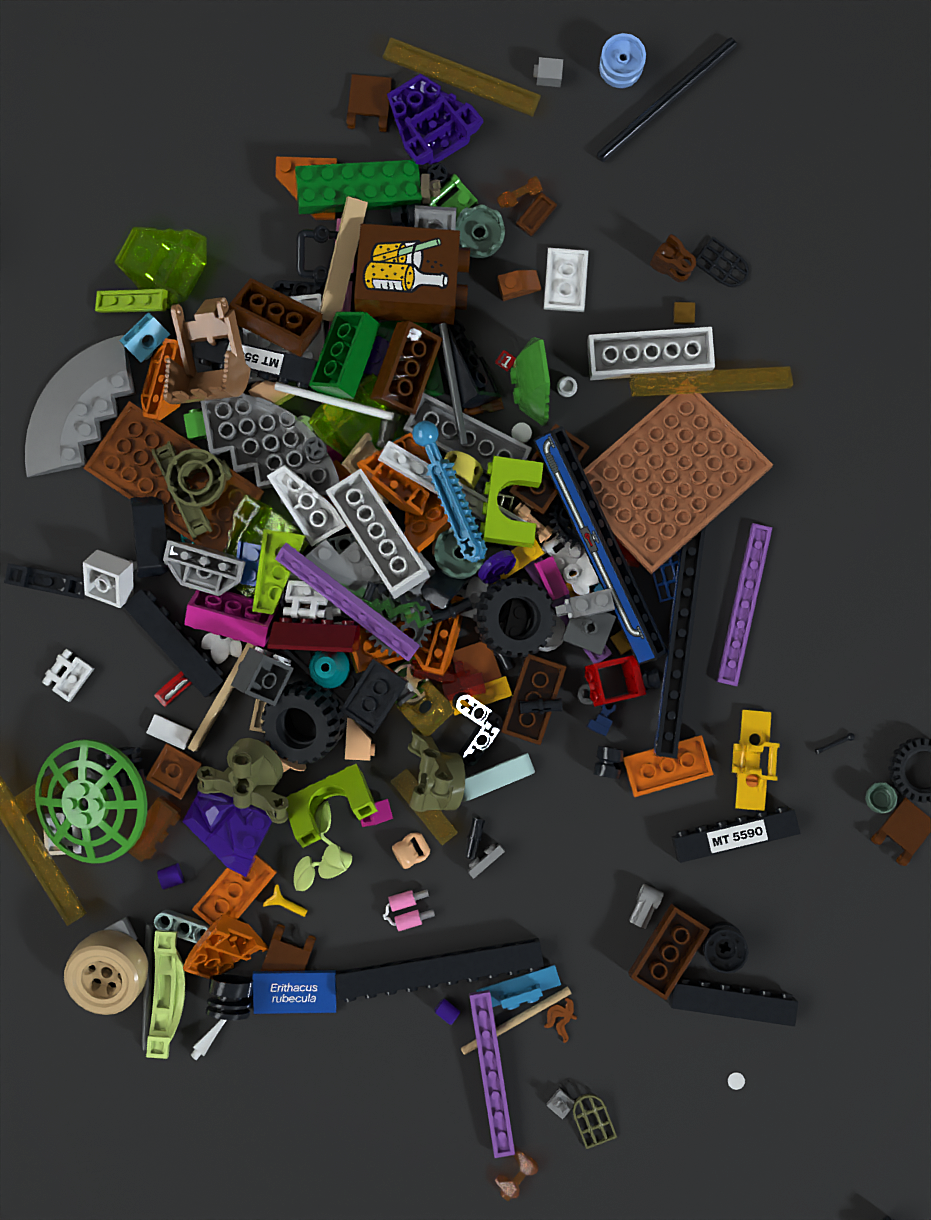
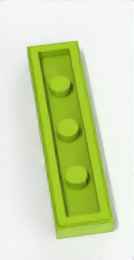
[95,289,168,313]

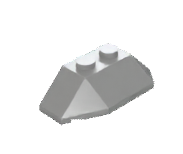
[163,540,245,596]

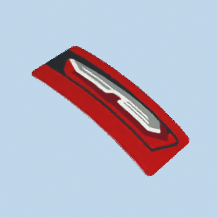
[154,671,192,707]

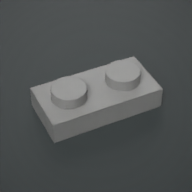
[468,843,505,879]

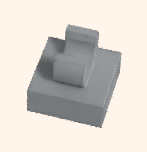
[546,1088,575,1119]

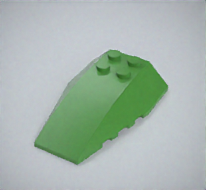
[510,337,550,426]

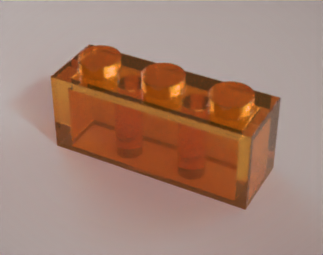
[128,795,182,862]

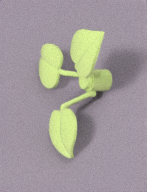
[294,801,352,891]

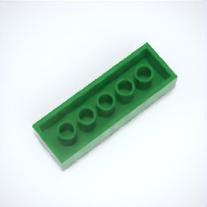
[295,160,422,214]

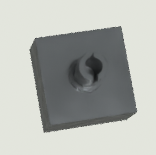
[561,612,616,655]
[231,647,294,706]

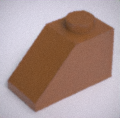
[497,270,542,301]

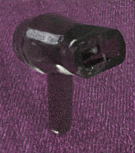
[375,409,410,448]

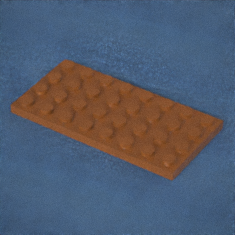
[83,401,265,552]

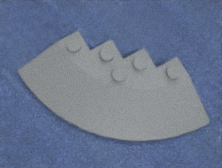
[25,335,136,478]
[201,393,340,506]
[286,539,436,619]

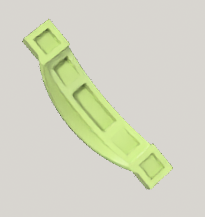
[146,930,186,1059]

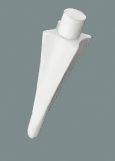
[191,1019,227,1060]

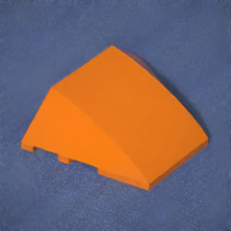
[357,432,431,516]
[183,915,269,979]

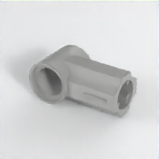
[629,884,663,929]

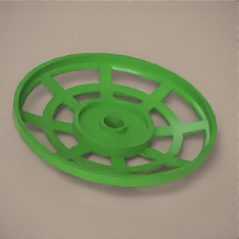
[35,739,147,863]

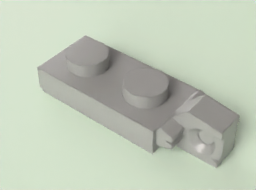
[555,588,615,619]

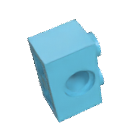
[119,312,170,362]

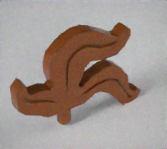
[544,997,577,1043]

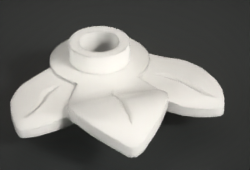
[563,556,599,595]
[201,633,242,664]

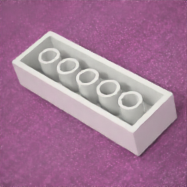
[587,327,715,380]
[326,469,430,599]

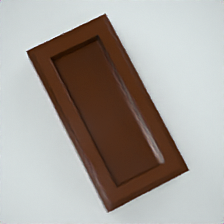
[516,192,557,237]

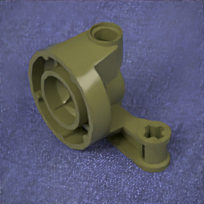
[151,441,232,539]
[408,727,465,812]
[197,738,288,824]

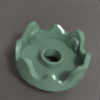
[456,205,505,258]
[434,528,486,579]

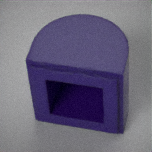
[157,863,185,890]
[434,998,460,1025]

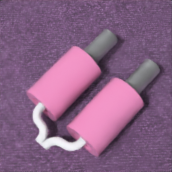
[383,890,435,932]

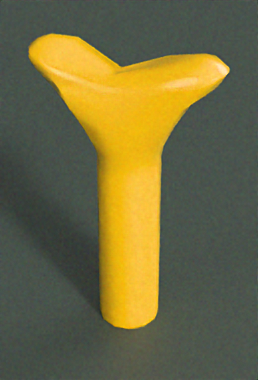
[263,884,308,917]

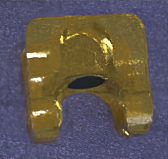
[398,680,455,736]

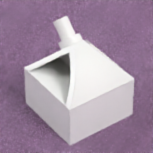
[83,550,137,608]

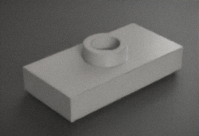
[461,576,489,618]

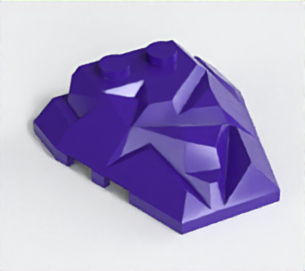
[387,74,483,165]
[182,785,283,877]

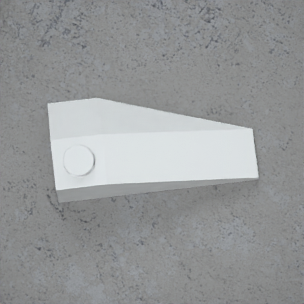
[267,465,347,546]

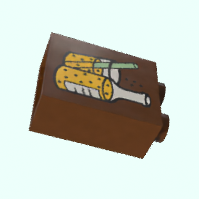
[354,224,470,325]

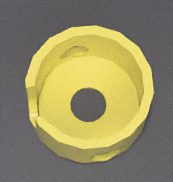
[444,451,483,490]

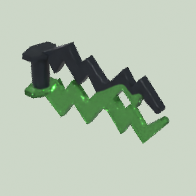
[361,581,433,628]

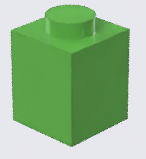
[183,409,207,442]

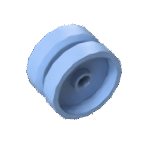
[599,33,646,88]

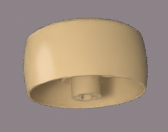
[64,930,148,1015]

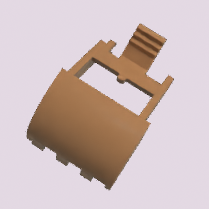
[163,297,251,404]

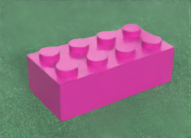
[184,590,279,647]

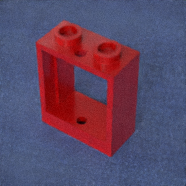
[585,655,646,707]

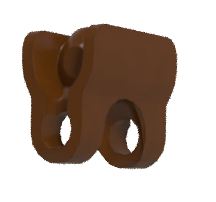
[650,234,696,282]

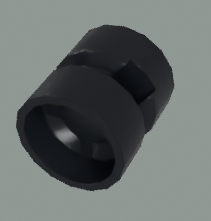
[390,203,419,227]
[593,746,624,779]

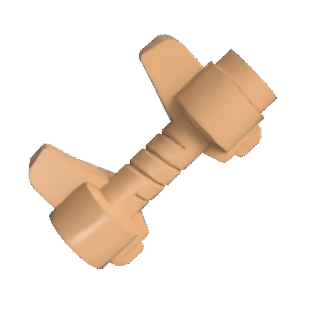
[513,502,553,543]

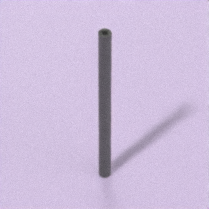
[439,323,468,445]
[142,924,154,1050]

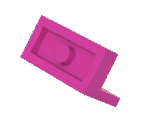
[534,556,569,601]

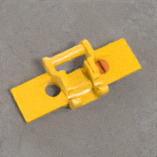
[731,710,780,811]

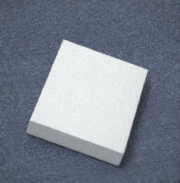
[544,248,588,312]

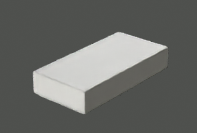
[146,714,193,750]

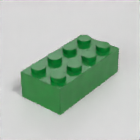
[309,312,381,399]

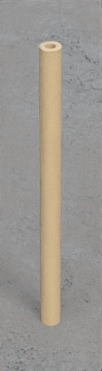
[461,986,572,1055]

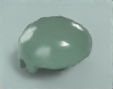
[865,782,897,814]

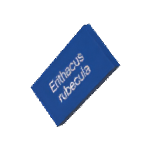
[253,970,337,1014]

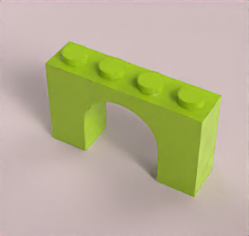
[479,456,543,548]
[286,764,378,848]

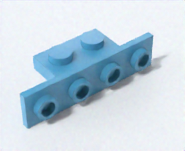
[476,964,561,1010]

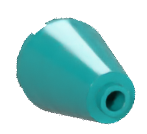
[309,651,351,688]

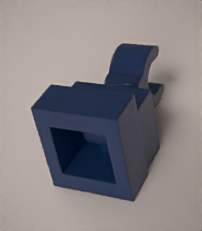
[586,705,616,736]

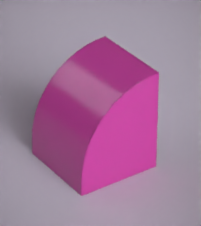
[360,799,393,827]

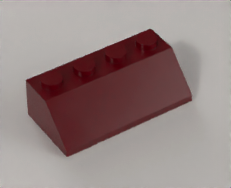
[268,617,360,652]

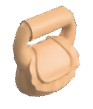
[392,832,430,869]

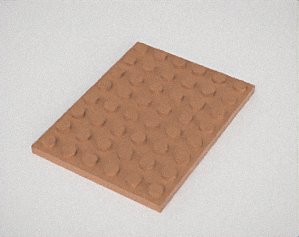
[584,381,773,574]

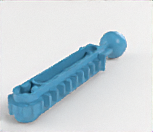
[412,420,487,562]

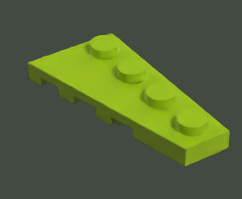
[252,529,306,615]

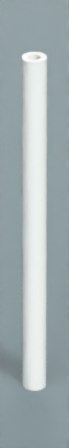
[274,382,395,421]

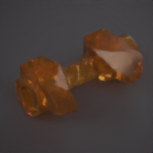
[497,176,543,208]
[495,1152,538,1201]

